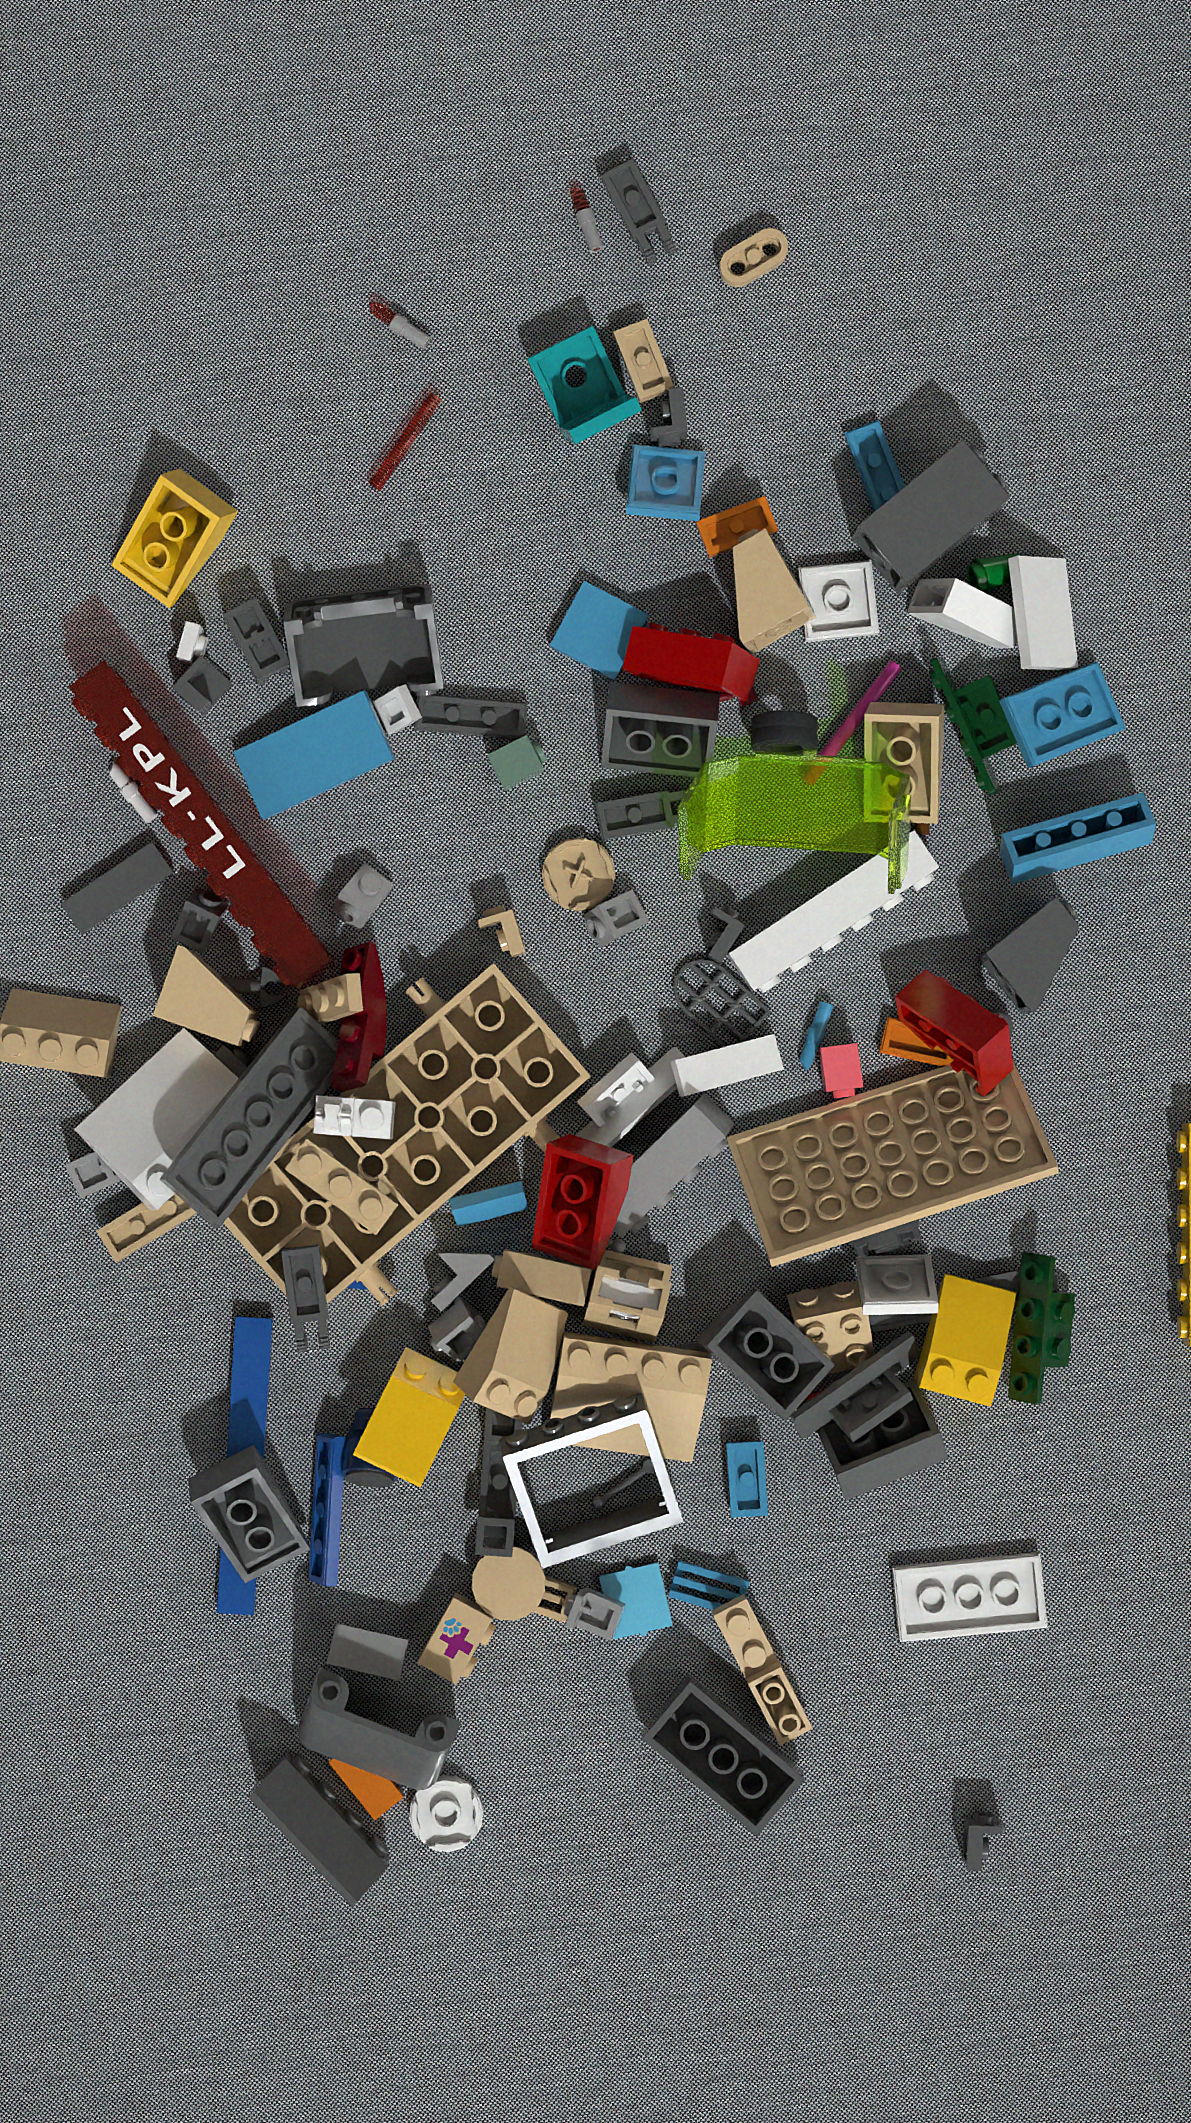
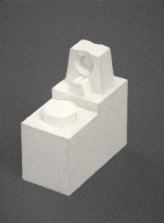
[313,1095,396,1139]

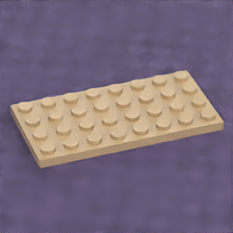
[726,1061,1059,1267]

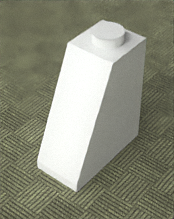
[907,578,1018,648]

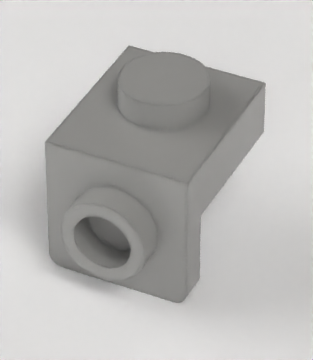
[332,863,394,930]
[564,1587,626,1641]

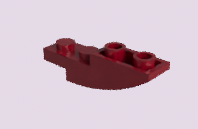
[331,941,387,1093]

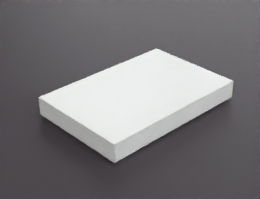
[1008,556,1078,670]

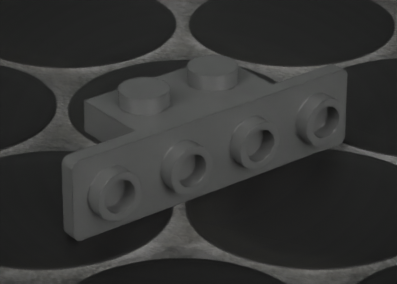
[790,1332,921,1442]

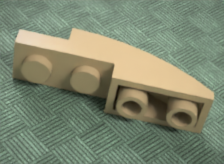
[711,1594,813,1745]

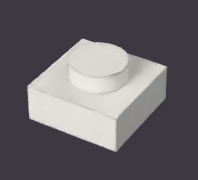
[176,621,208,665]
[373,684,422,735]

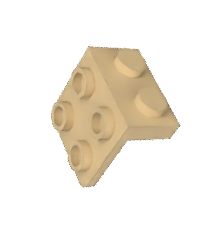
[786,1280,874,1374]

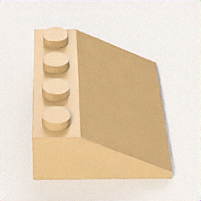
[549,1332,712,1462]

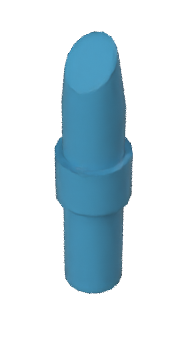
[799,1001,834,1071]

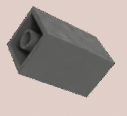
[852,439,1010,595]

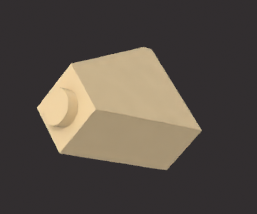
[491,1248,592,1307]

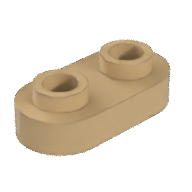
[719,228,788,287]

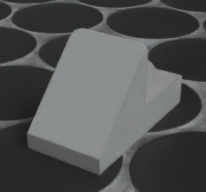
[431,1252,495,1311]

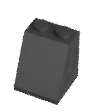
[976,897,1080,1015]

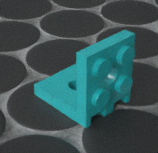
[526,325,642,444]

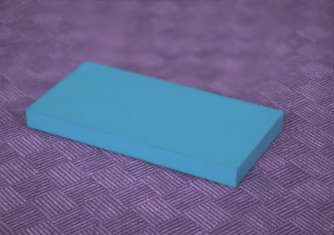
[233,690,396,820]

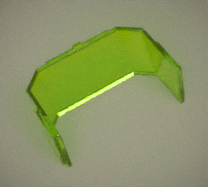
[678,749,911,894]

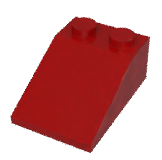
[531,1134,634,1270]

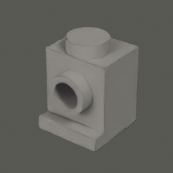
[427,1295,486,1363]

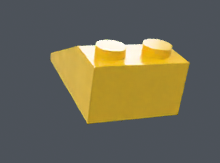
[111,468,238,608]
[914,1273,1016,1407]
[353,1347,466,1488]

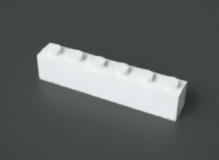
[727,830,939,993]

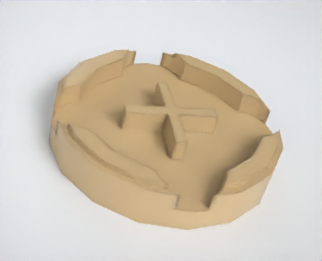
[542,837,615,912]
[472,1545,546,1621]

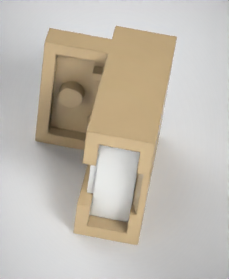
[582,1250,673,1343]

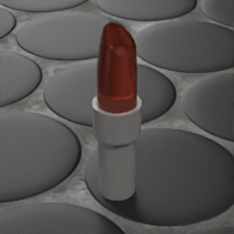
[570,187,603,253]
[369,300,431,350]

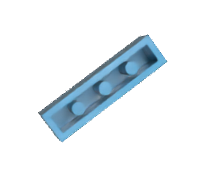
[1000,792,1156,885]

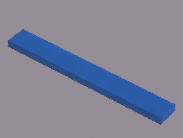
[217,1316,274,1615]

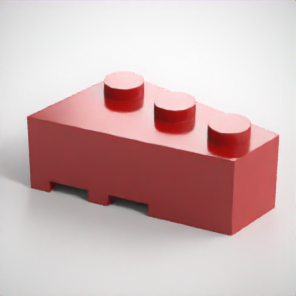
[622,623,760,702]
[895,969,1014,1097]

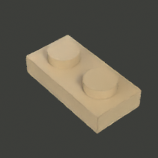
[613,319,674,403]

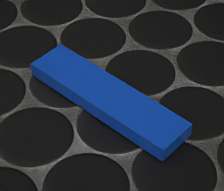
[308,1433,346,1587]

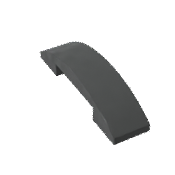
[475,1407,522,1558]

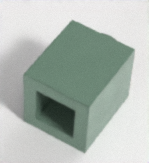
[487,735,547,792]

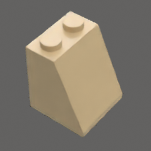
[733,529,817,654]
[152,945,261,1048]

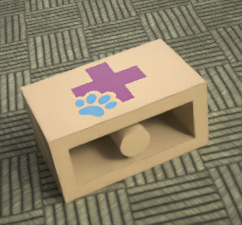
[417,1592,496,1684]

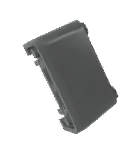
[283,584,444,710]
[298,1668,461,1790]

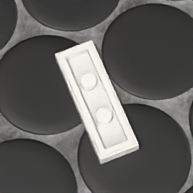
[670,1034,784,1097]

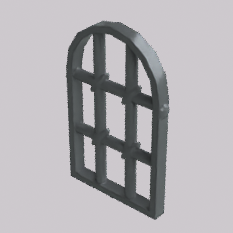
[673,959,771,1047]

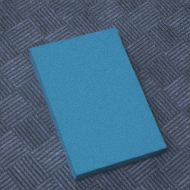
[999,661,1126,769]

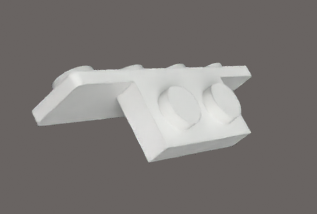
[575,1047,685,1147]

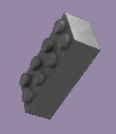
[641,1674,805,1837]

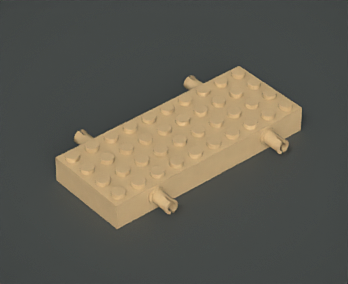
[224,963,591,1306]

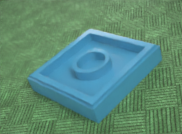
[626,444,706,521]
[549,581,649,681]

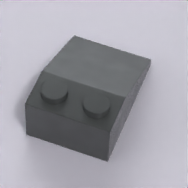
[188,1444,311,1583]

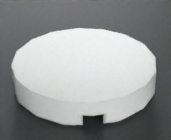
[409,1775,484,1852]

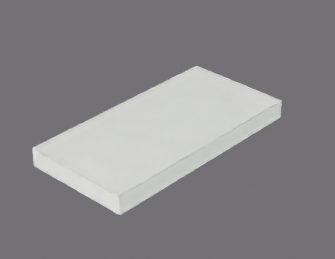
[892,1552,1048,1642]

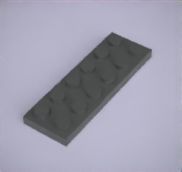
[159,1007,339,1228]

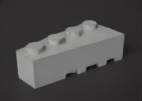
[613,1093,735,1238]

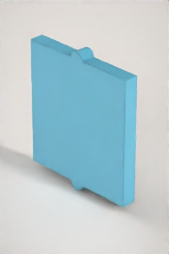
[599,1561,673,1639]

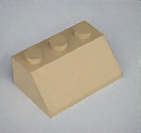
[0,988,122,1078]

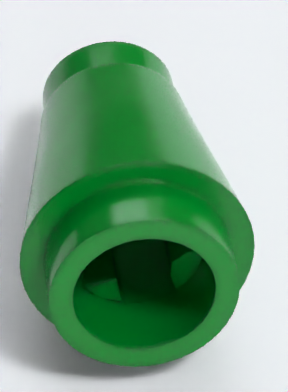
[966,553,1020,594]

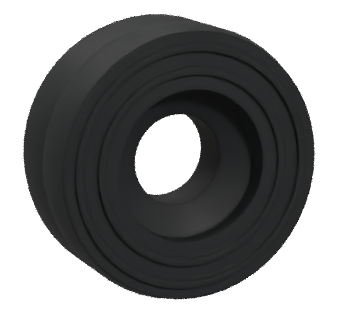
[751,711,818,756]

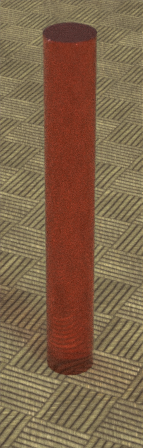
[368,392,442,492]

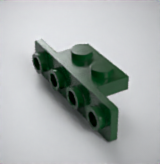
[929,657,1017,795]
[1008,1252,1075,1404]

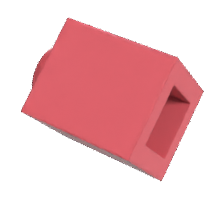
[818,1043,863,1099]

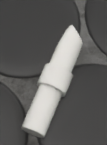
[109,761,158,823]

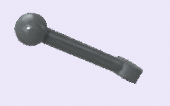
[591,1458,655,1510]

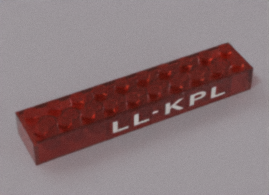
[69,660,337,989]

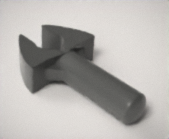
[220,967,288,1007]

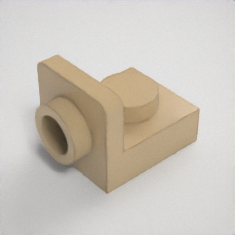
[477,905,527,958]

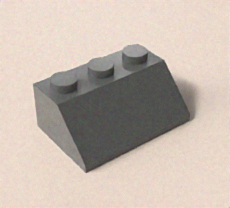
[601,682,720,779]
[696,1289,835,1420]
[816,1379,949,1500]

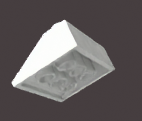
[74,1028,239,1211]

